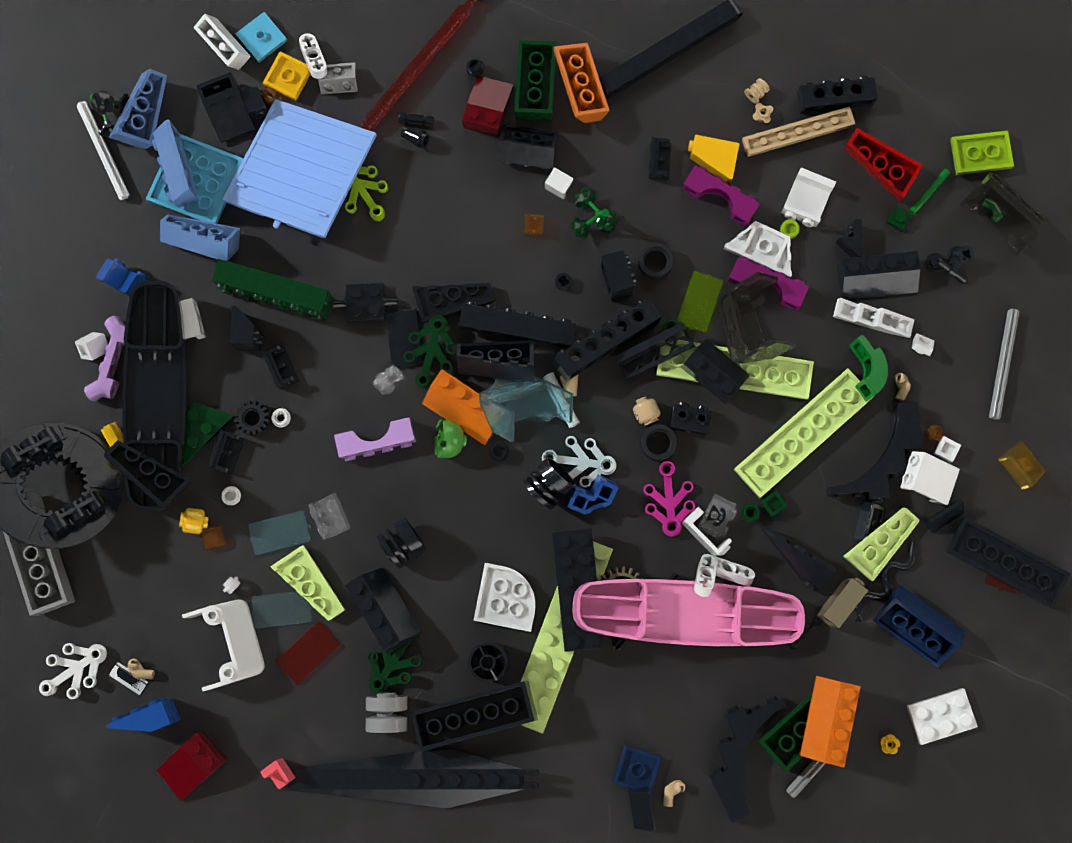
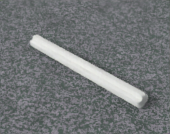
[77,101,130,200]

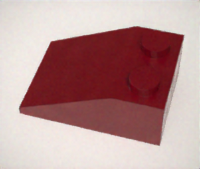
[462,76,514,137]
[156,731,227,801]

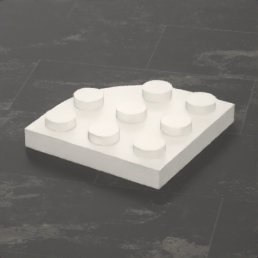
[473,563,535,632]

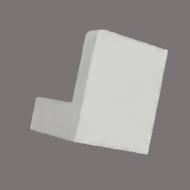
[545,167,573,199]
[75,332,108,360]

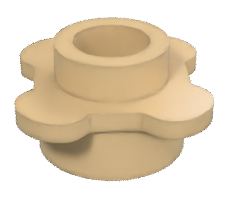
[753,103,773,123]

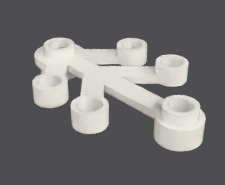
[542,436,616,488]
[39,643,107,699]

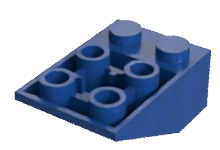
[106,697,181,732]

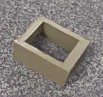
[816,578,868,628]

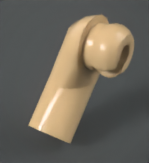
[895,373,911,402]

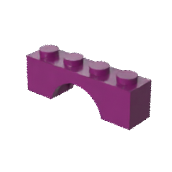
[682,166,760,227]
[727,257,809,311]

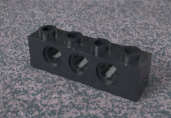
[797,76,878,114]

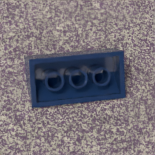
[873,585,966,668]

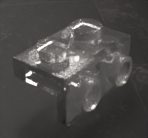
[308,493,351,540]

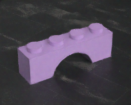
[334,417,416,461]

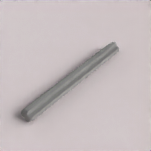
[989,309,1019,420]

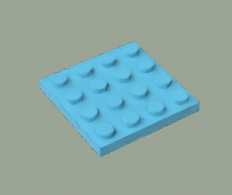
[146,134,244,224]

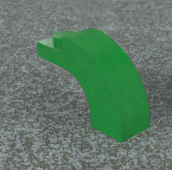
[849,335,888,402]

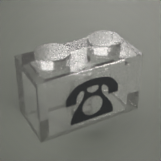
[697,494,737,540]

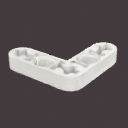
[694,554,755,597]

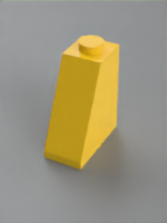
[688,135,740,185]

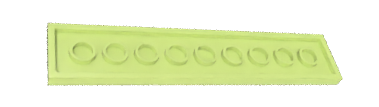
[521,541,613,734]

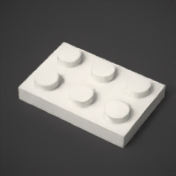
[907,688,978,745]

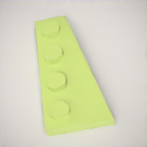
[843,508,920,581]

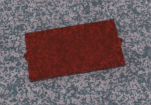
[276,621,340,685]

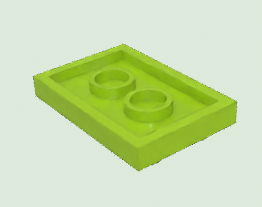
[950,130,1014,175]

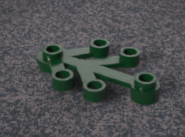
[404,315,457,388]
[367,635,422,694]

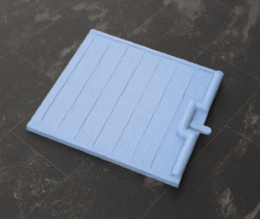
[222,99,377,238]

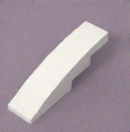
[833,298,914,338]

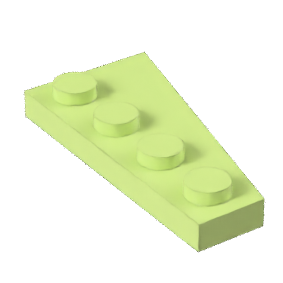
[270,545,346,621]

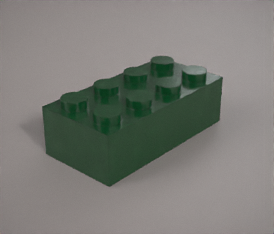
[515,40,556,121]

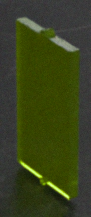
[677,271,723,333]

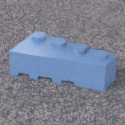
[109,69,167,150]
[160,214,240,261]

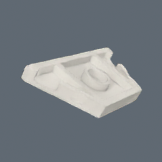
[723,221,792,278]

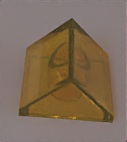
[998,441,1046,489]

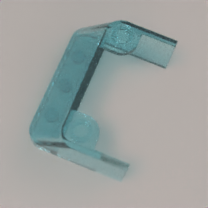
[479,377,573,442]

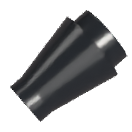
[401,127,430,148]

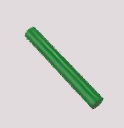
[909,169,950,215]

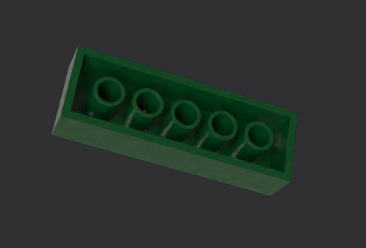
[211,259,334,321]

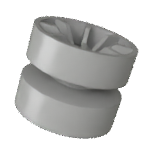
[366,693,408,733]

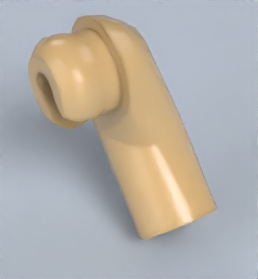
[128,658,155,680]
[663,780,685,807]

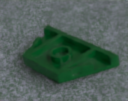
[182,402,234,468]

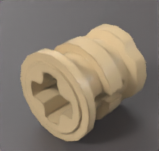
[744,78,770,104]

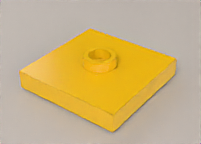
[263,52,311,101]

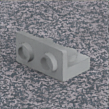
[318,62,358,94]

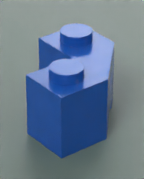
[96,258,148,297]
[564,474,619,514]

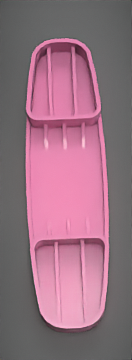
[572,579,805,646]

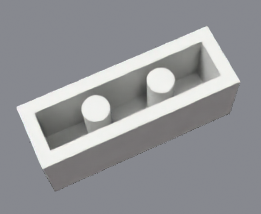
[193,14,251,70]

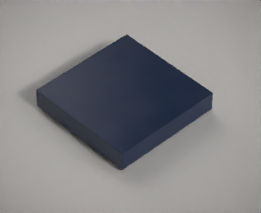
[613,744,662,796]

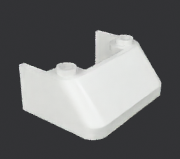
[182,600,265,691]

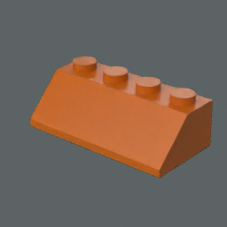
[553,43,609,123]
[422,369,506,445]
[800,676,861,767]

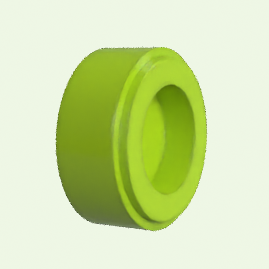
[780,219,800,239]

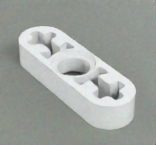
[299,34,327,79]

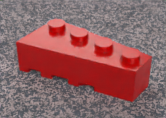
[844,128,923,202]

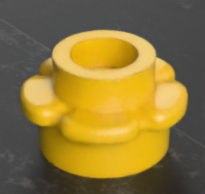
[880,734,900,754]

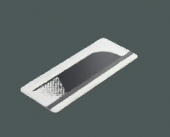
[109,662,148,695]

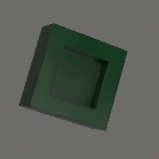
[885,205,913,232]
[760,490,787,518]

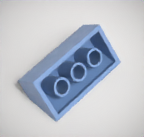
[152,119,199,207]

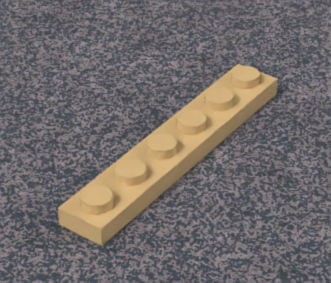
[742,106,855,157]

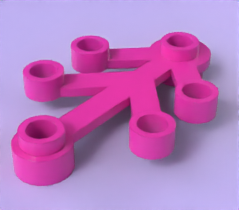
[643,461,695,537]

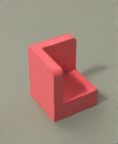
[260,758,296,789]

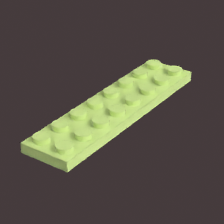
[656,340,814,400]
[733,368,874,498]

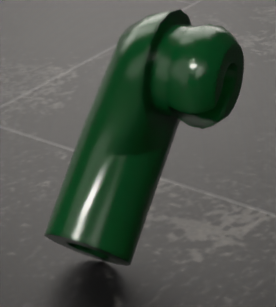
[980,197,1004,223]

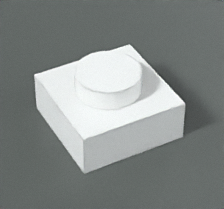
[912,333,934,356]
[933,436,961,463]

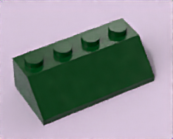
[759,692,813,772]

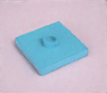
[235,12,287,63]

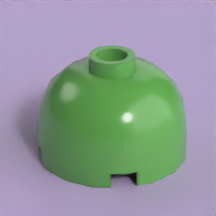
[434,419,467,458]

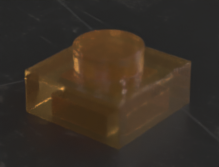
[524,214,544,235]
[202,526,226,550]

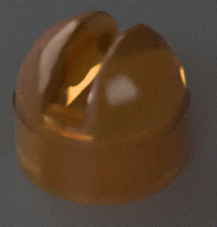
[262,87,278,104]
[926,425,943,441]

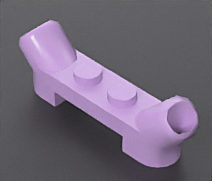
[84,316,125,402]

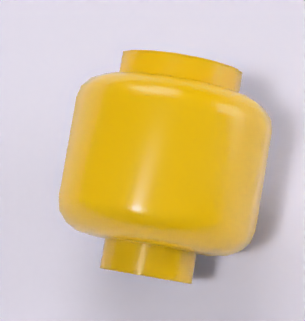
[179,508,208,534]

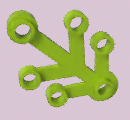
[345,165,388,221]

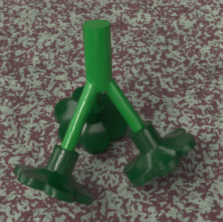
[570,187,618,240]

